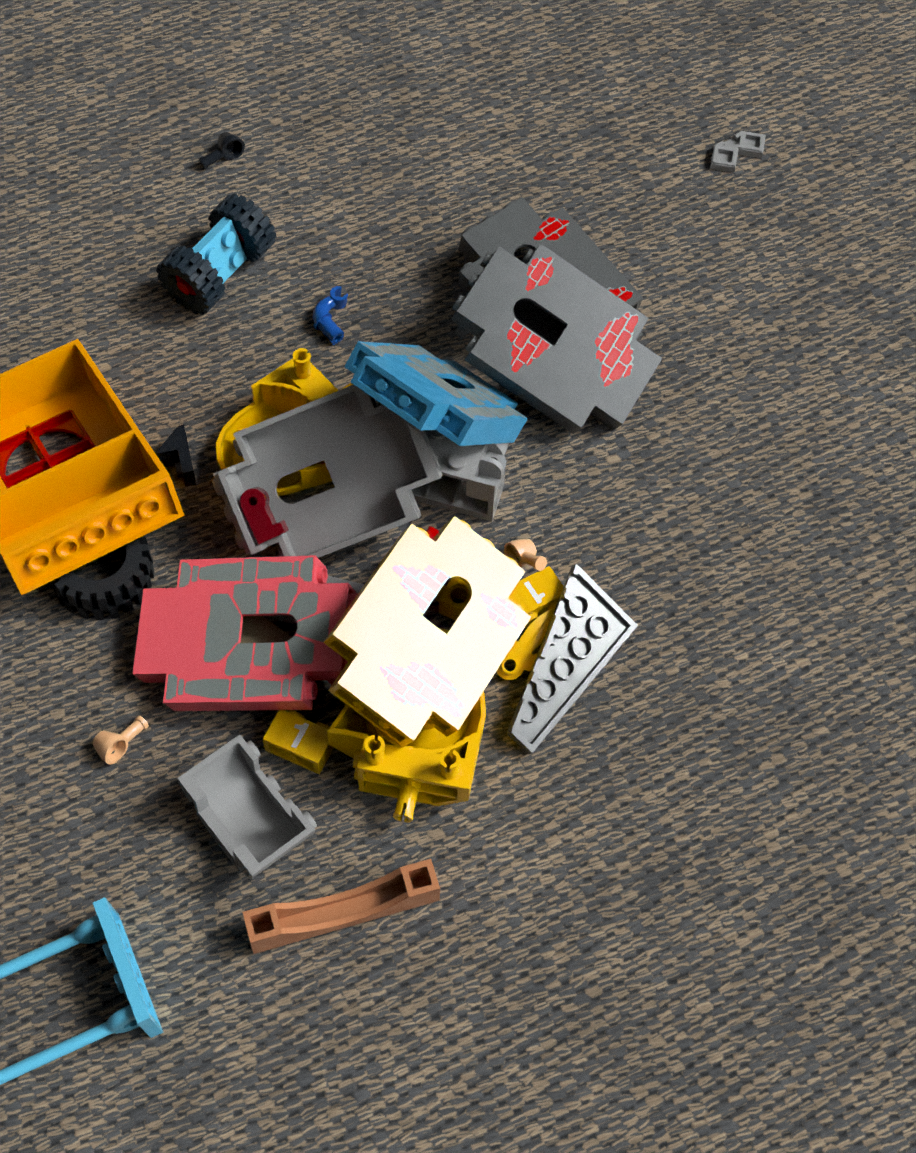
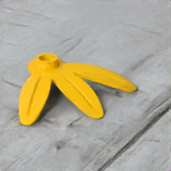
[496,597,554,680]

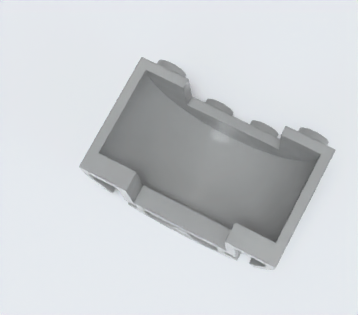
[177,735,317,879]

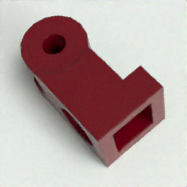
[240,487,289,545]

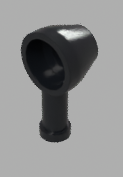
[198,132,245,169]

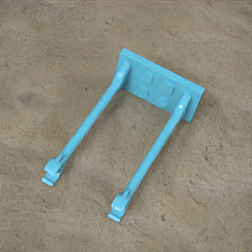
[0,897,163,1085]

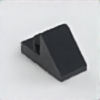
[156,425,197,487]

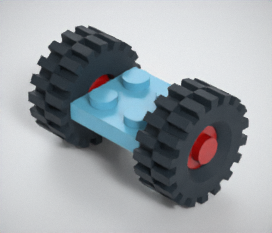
[156,193,277,315]

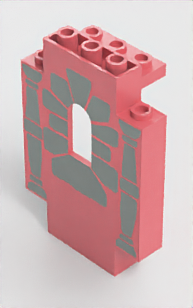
[133,555,358,711]

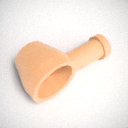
[504,539,547,571]
[93,716,149,764]

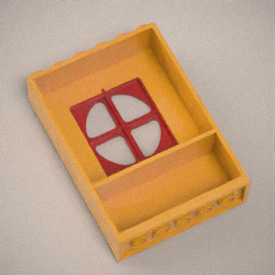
[0,339,185,595]

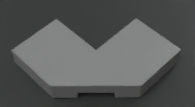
[710,131,766,173]

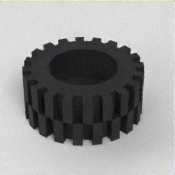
[50,535,154,620]

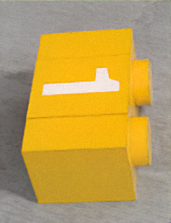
[509,566,564,629]
[263,710,334,775]

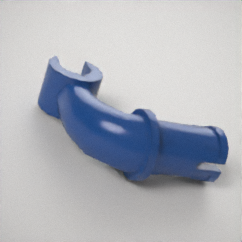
[312,286,348,345]

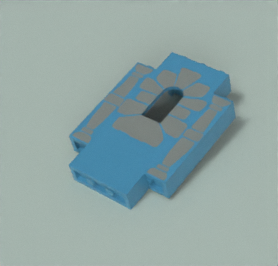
[344,341,528,446]

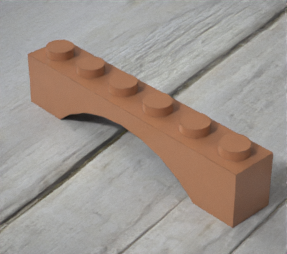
[242,859,440,954]

